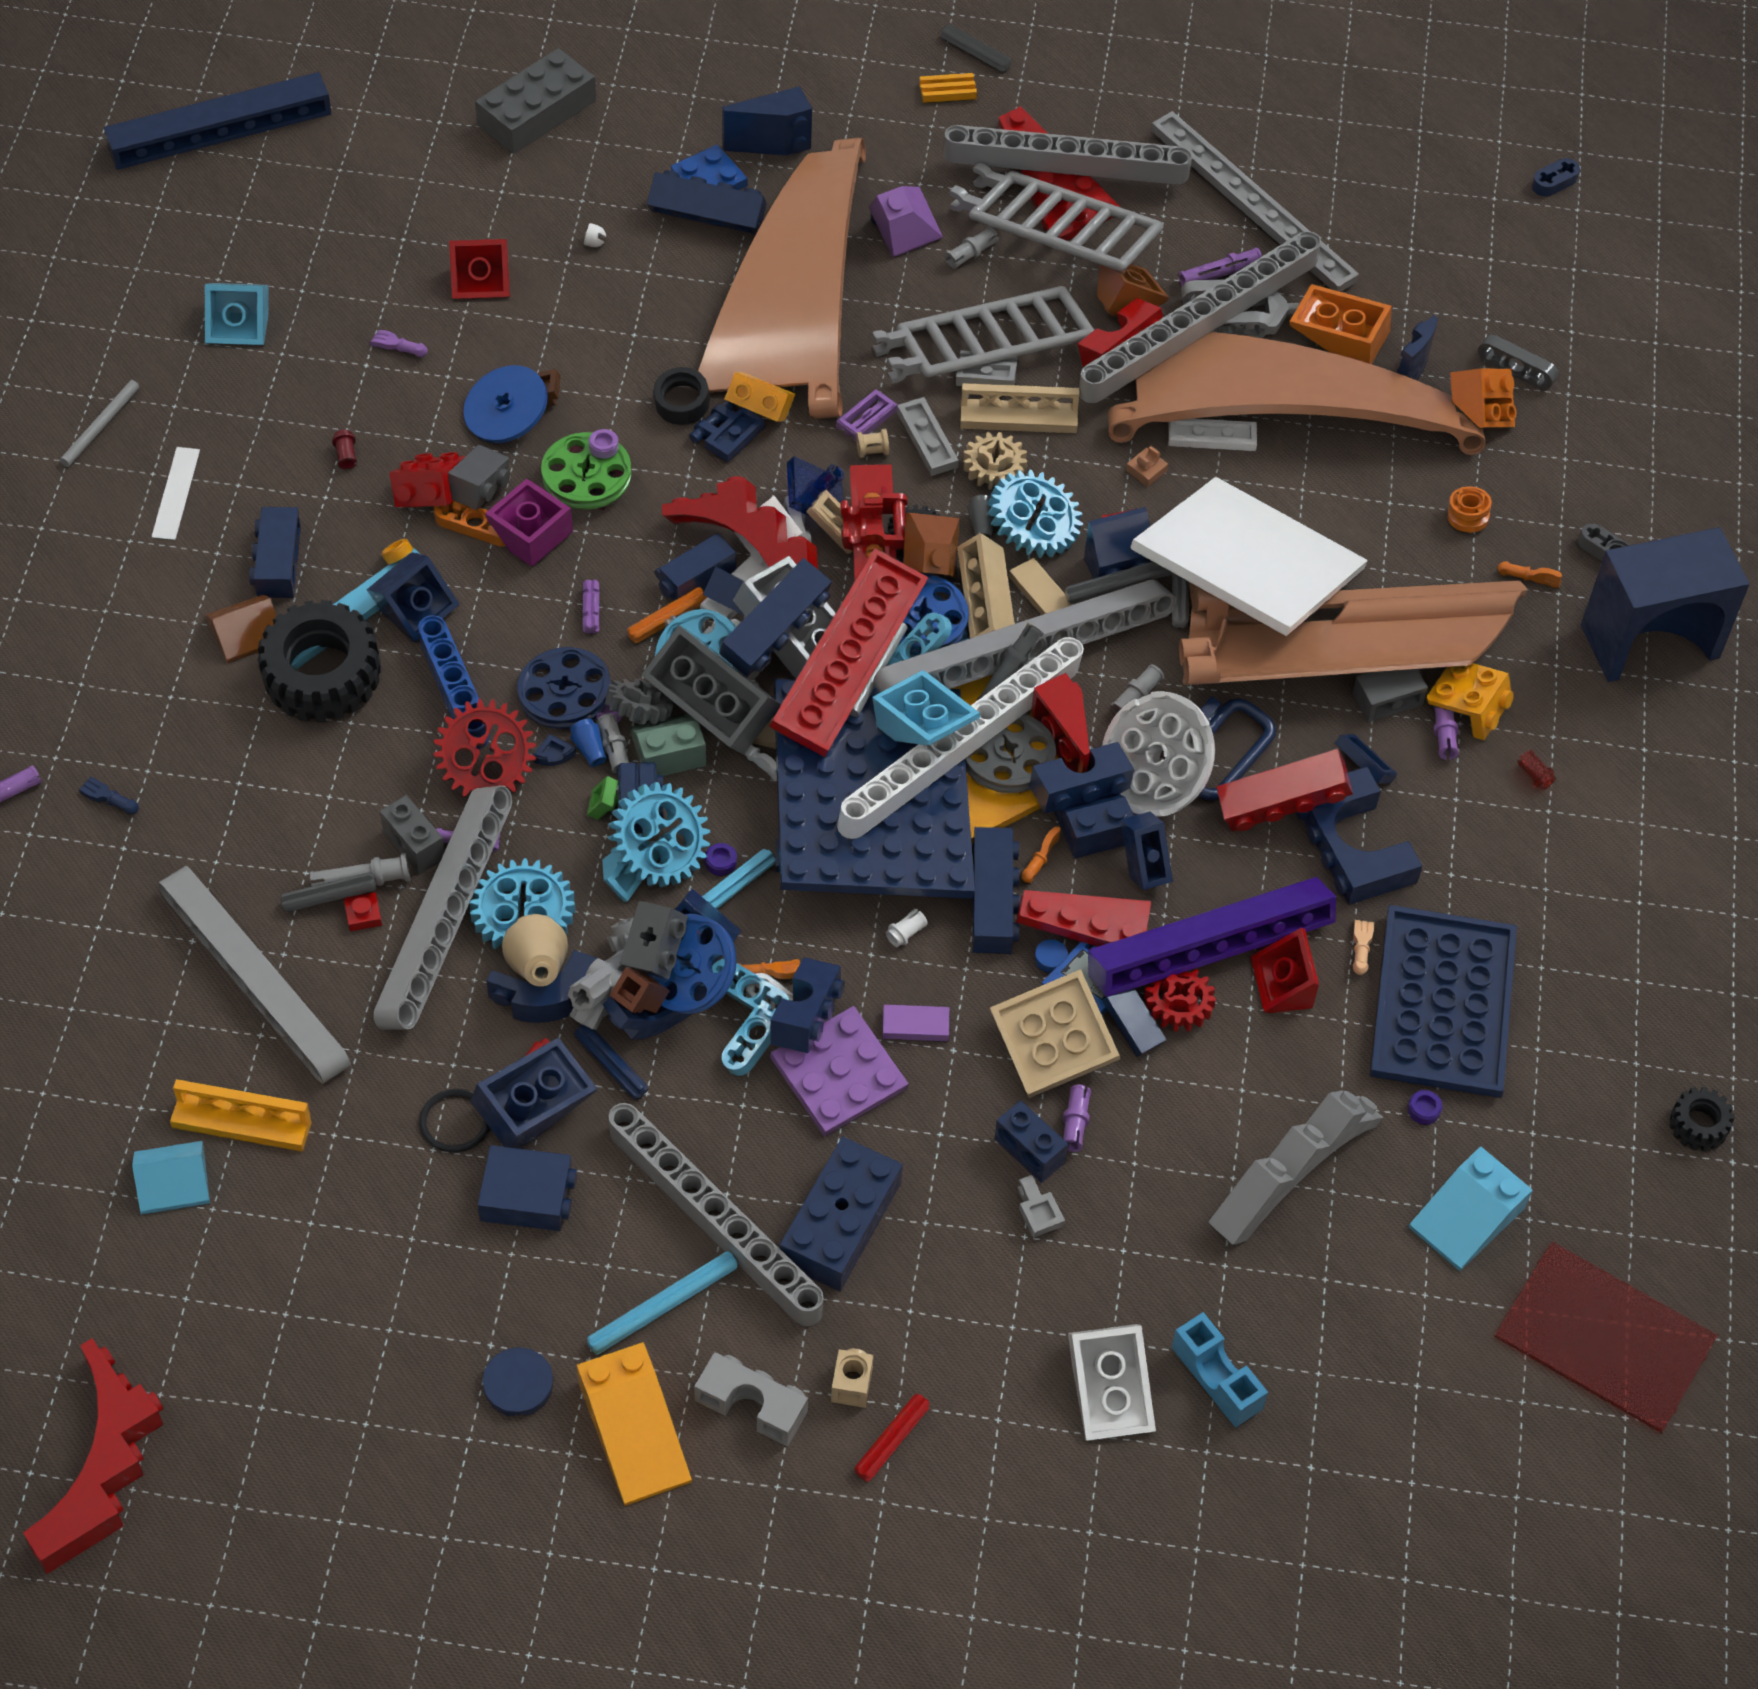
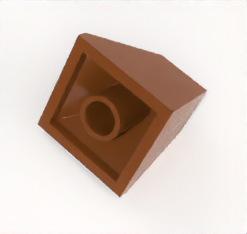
[1097,264,1169,317]
[903,513,960,579]

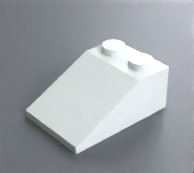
[1068,1324,1156,1441]

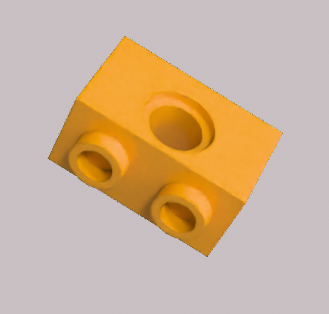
[724,372,795,422]

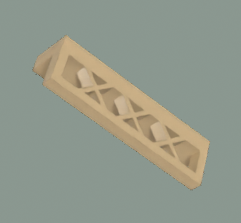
[960,383,1080,433]

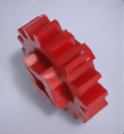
[1144,969,1216,1032]

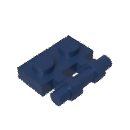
[689,400,765,462]

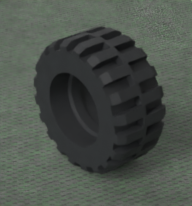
[257,600,381,722]

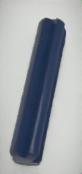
[574,1024,648,1099]

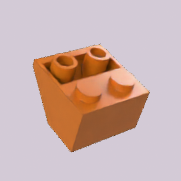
[1450,368,1516,428]

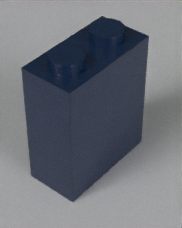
[478,1145,577,1231]

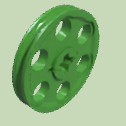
[541,432,631,509]

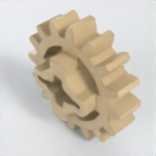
[963,432,1027,490]

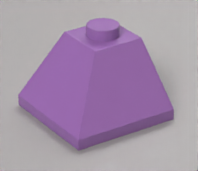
[869,186,943,258]

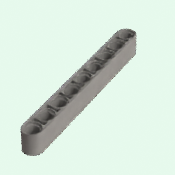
[943,125,1192,184]
[374,786,512,1030]
[158,866,351,1084]
[608,1103,824,1326]

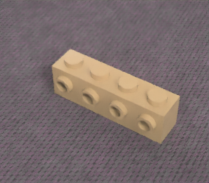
[957,533,1015,638]

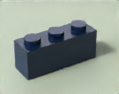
[249,507,301,598]

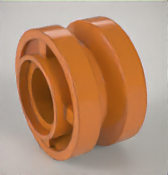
[1448,486,1492,533]

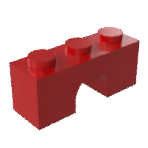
[1077,298,1163,367]

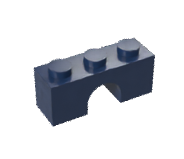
[1029,742,1134,814]
[770,957,845,1053]

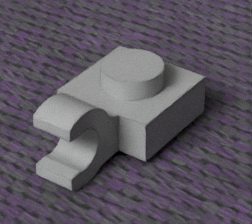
[1017,1175,1065,1238]

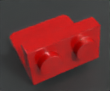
[389,452,466,507]

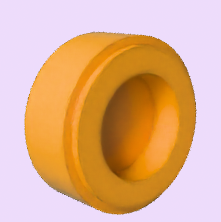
[381,539,413,564]

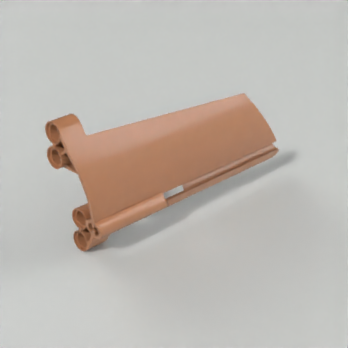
[1179,581,1527,685]

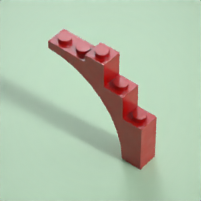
[662,476,818,569]
[23,1338,164,1574]

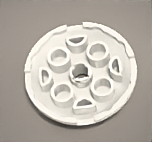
[1102,691,1215,817]

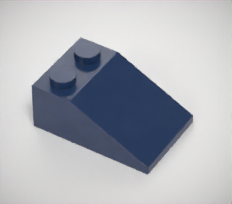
[722,86,812,156]
[471,1037,598,1149]

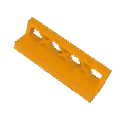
[170,1079,312,1152]

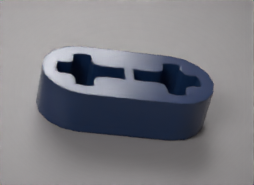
[1532,158,1580,196]

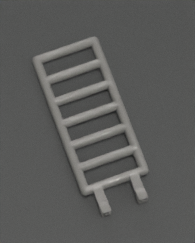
[950,162,1163,271]
[872,286,1094,384]

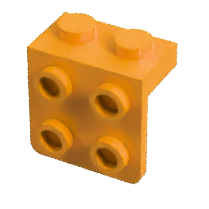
[1427,663,1514,740]

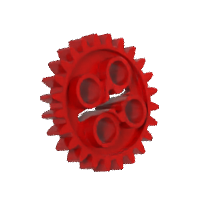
[433,699,536,798]

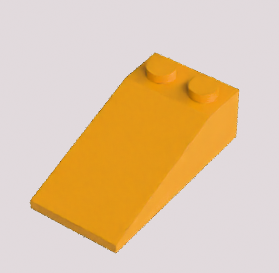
[577,1342,692,1506]

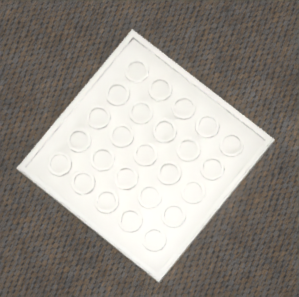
[1130,477,1368,636]

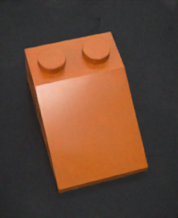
[1289,284,1392,364]

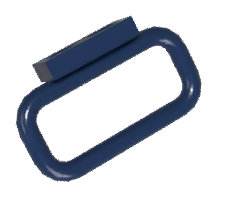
[1198,696,1276,801]

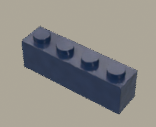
[647,170,767,234]
[719,558,832,678]
[972,827,1019,954]

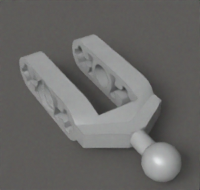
[1181,280,1300,338]

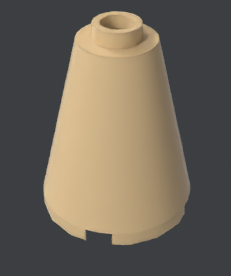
[502,914,568,986]

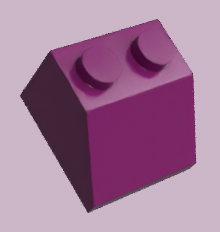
[485,479,573,567]

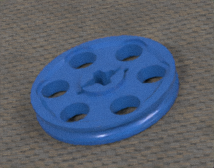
[897,574,969,655]
[649,914,737,1014]

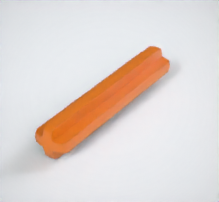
[627,587,706,643]

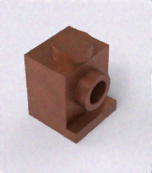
[609,967,670,1013]

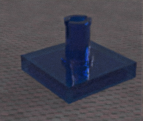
[787,456,845,517]

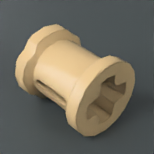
[856,429,889,458]

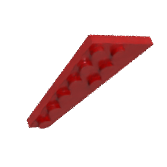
[998,106,1120,241]

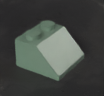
[629,714,706,776]

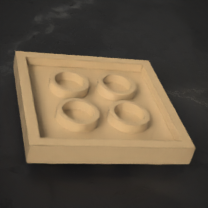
[990,969,1120,1098]

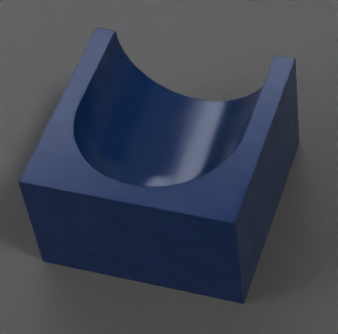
[1581,527,1750,682]

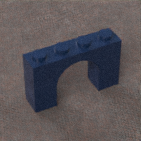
[1295,767,1422,905]

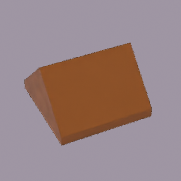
[205,594,276,663]

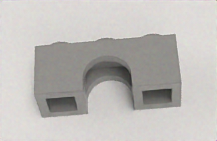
[694,1352,808,1447]

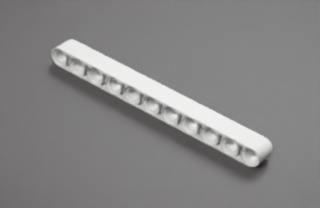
[837,637,1084,839]

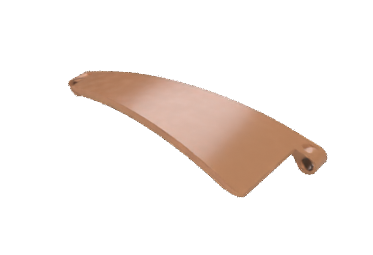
[696,137,866,419]
[1107,332,1486,455]

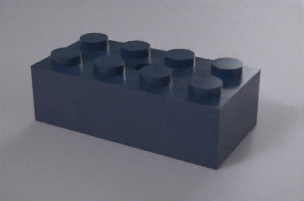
[780,1136,903,1292]

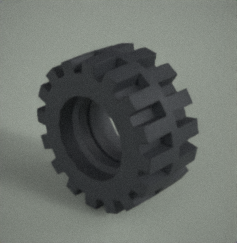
[1669,1087,1735,1151]

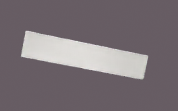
[152,447,200,540]

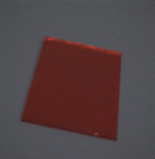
[1495,1242,1718,1434]

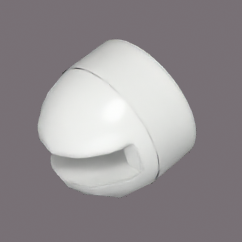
[584,223,606,248]

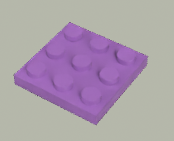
[770,1006,909,1137]

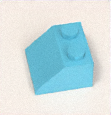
[205,283,269,345]

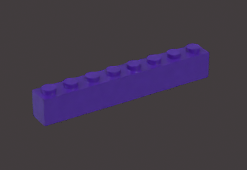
[1088,877,1336,997]

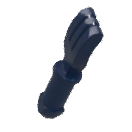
[78,776,139,815]

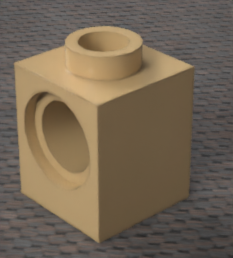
[831,1348,873,1408]

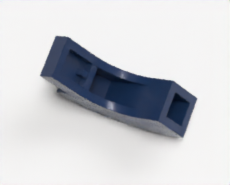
[486,950,604,1023]
[602,963,707,1040]

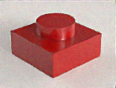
[344,892,382,931]

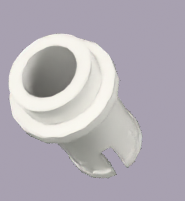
[886,909,928,947]

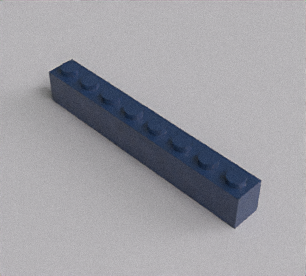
[103,72,332,170]

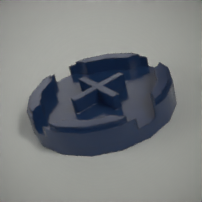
[482,1347,553,1416]

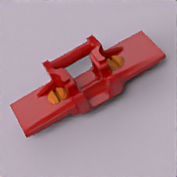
[840,465,908,582]

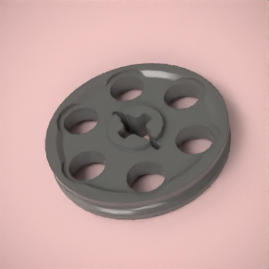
[965,714,1056,793]

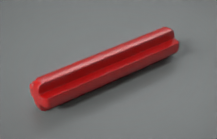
[855,1394,930,1482]

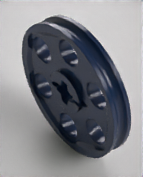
[517,647,611,729]

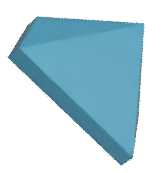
[602,833,660,902]

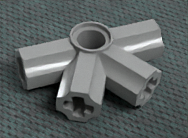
[568,950,626,1030]

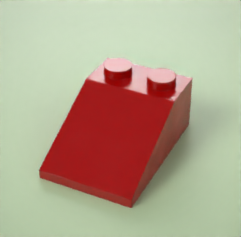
[1030,673,1090,773]

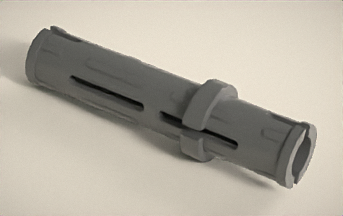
[976,623,1044,701]

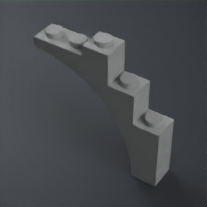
[1209,1090,1384,1245]

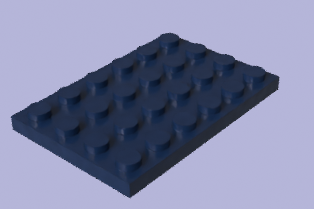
[1370,905,1517,1098]

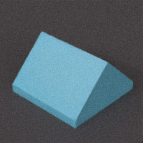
[132,1141,210,1215]

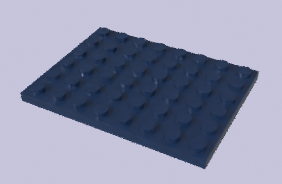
[774,679,975,899]

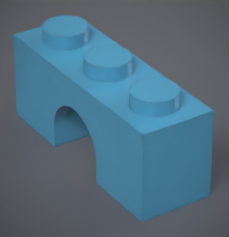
[1171,1312,1268,1428]

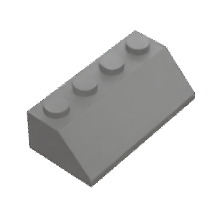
[733,556,836,679]

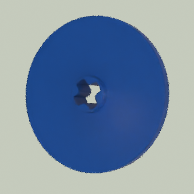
[464,365,548,443]

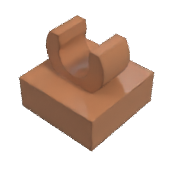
[1126,446,1168,487]

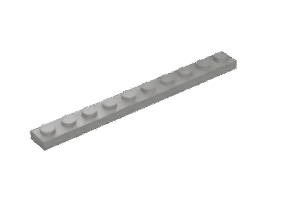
[1151,111,1359,292]

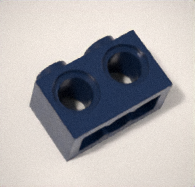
[994,1100,1068,1183]

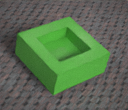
[587,776,618,820]

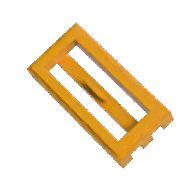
[919,73,977,103]

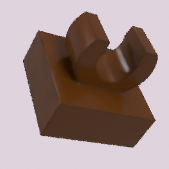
[537,369,561,407]

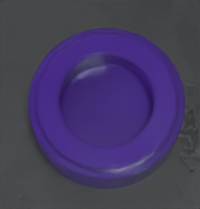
[705,843,737,876]
[1408,1090,1443,1125]

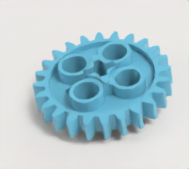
[987,470,1083,558]
[608,782,710,887]
[469,858,576,949]

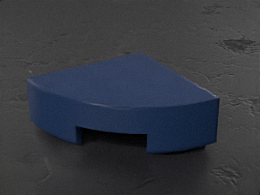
[533,734,576,766]

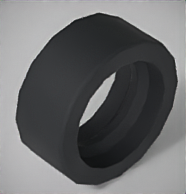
[653,367,710,425]

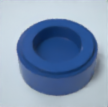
[1035,939,1068,973]

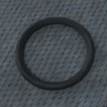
[419,1089,489,1152]

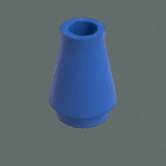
[570,719,607,767]

